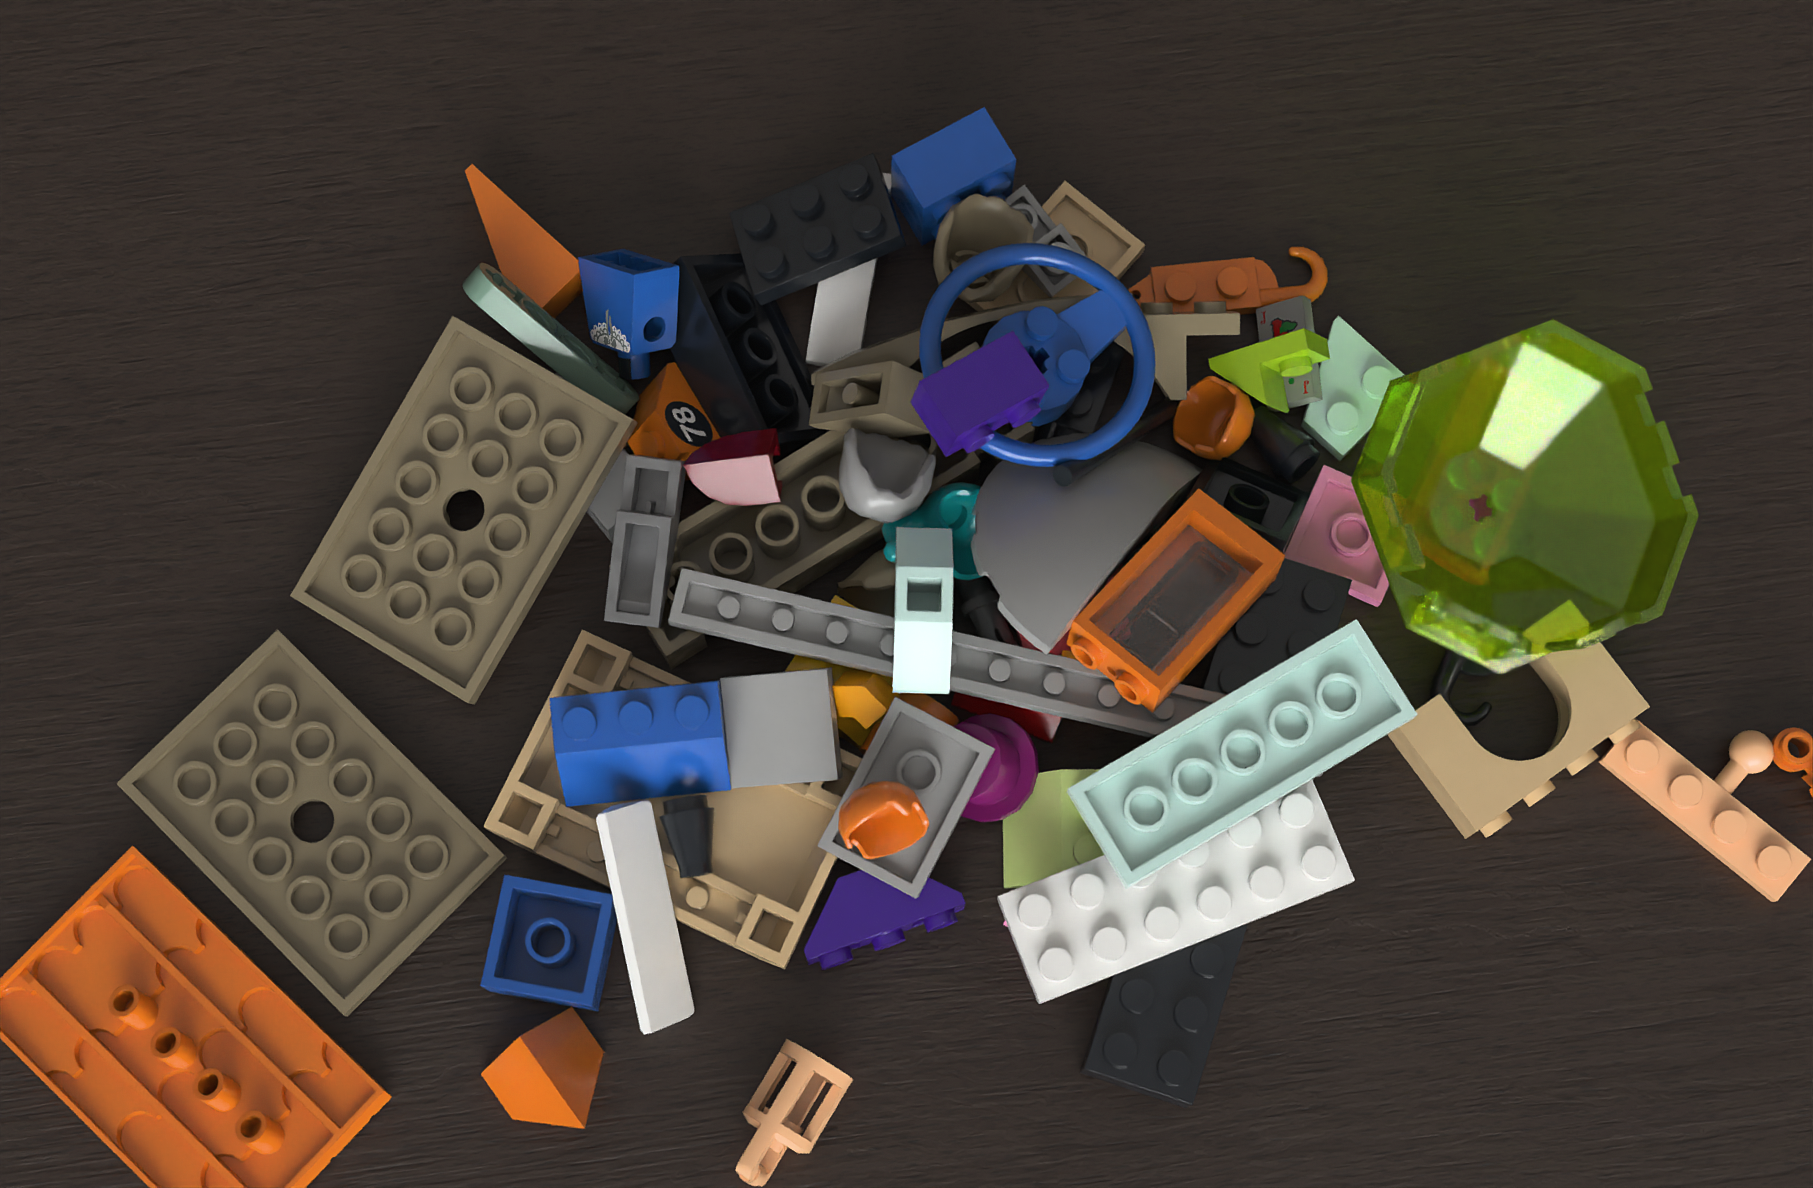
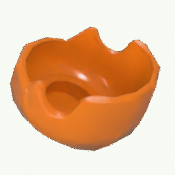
[1173,376,1255,460]
[838,781,930,859]

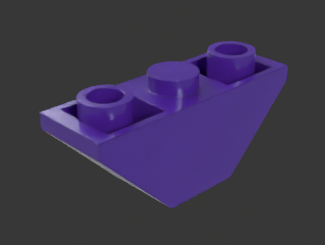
[804,870,965,970]

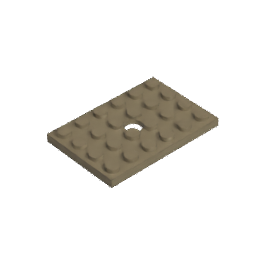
[290,316,638,705]
[116,629,507,1017]

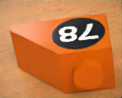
[627,362,720,481]

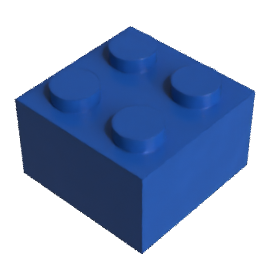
[891,107,1016,246]
[480,875,617,1012]

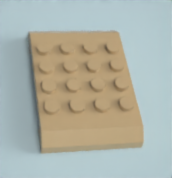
[483,630,862,969]

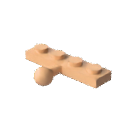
[1599,720,1811,902]

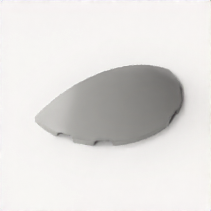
[971,433,1203,655]

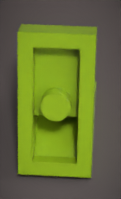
[1208,328,1330,413]

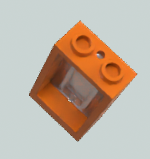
[1066,488,1286,713]

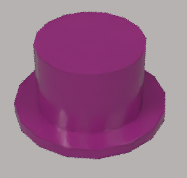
[953,713,1039,823]

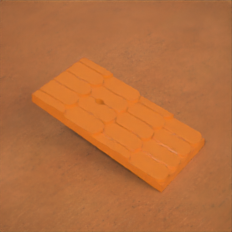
[0,845,392,1188]

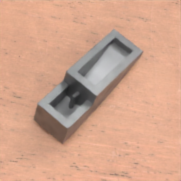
[604,454,686,628]

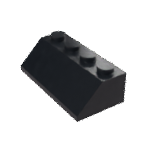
[670,253,830,464]

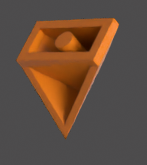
[481,1007,605,1129]

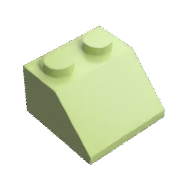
[1003,769,1105,889]

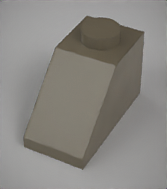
[809,360,930,438]

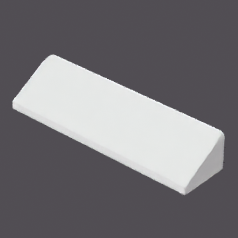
[596,799,695,1034]

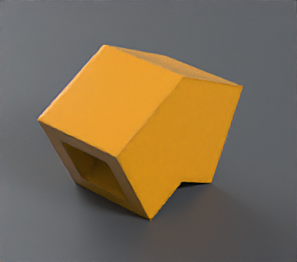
[832,671,900,730]

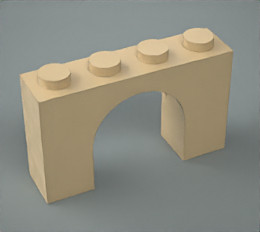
[1387,602,1650,839]

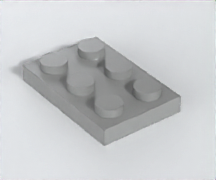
[817,697,995,899]

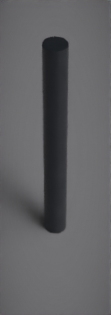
[1053,397,1179,487]

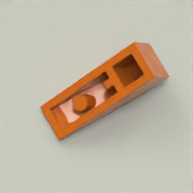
[465,164,583,319]

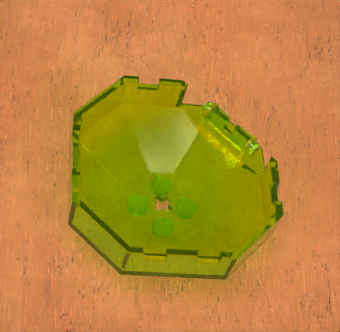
[1351,319,1699,674]

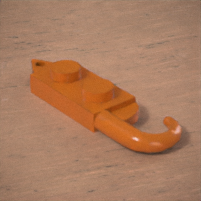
[1128,246,1328,315]

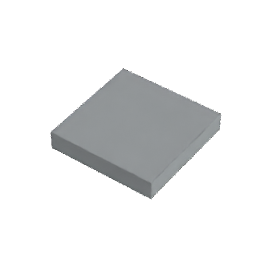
[720,667,843,788]

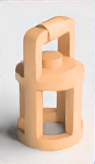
[735,1039,853,1187]

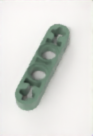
[462,263,639,415]

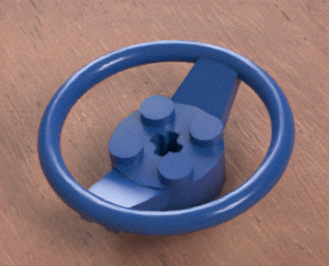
[919,243,1156,467]

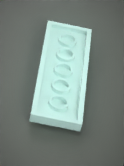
[1067,619,1418,889]

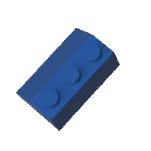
[549,680,732,807]

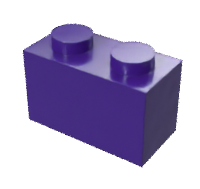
[910,331,1050,457]

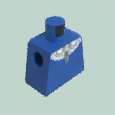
[578,249,679,379]

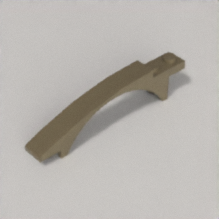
[811,293,1240,400]

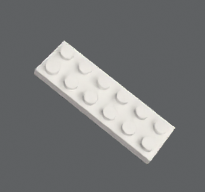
[997,779,1355,1004]

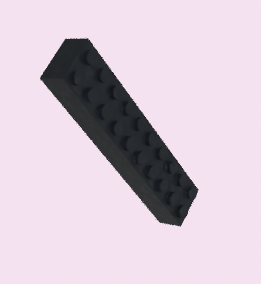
[1080,558,1352,1108]

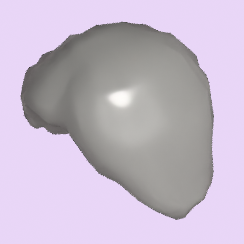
[839,428,936,524]

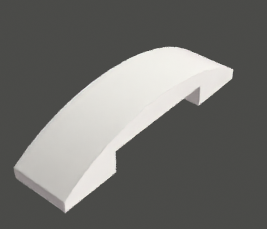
[806,173,891,366]

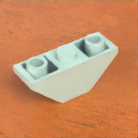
[893,527,953,694]

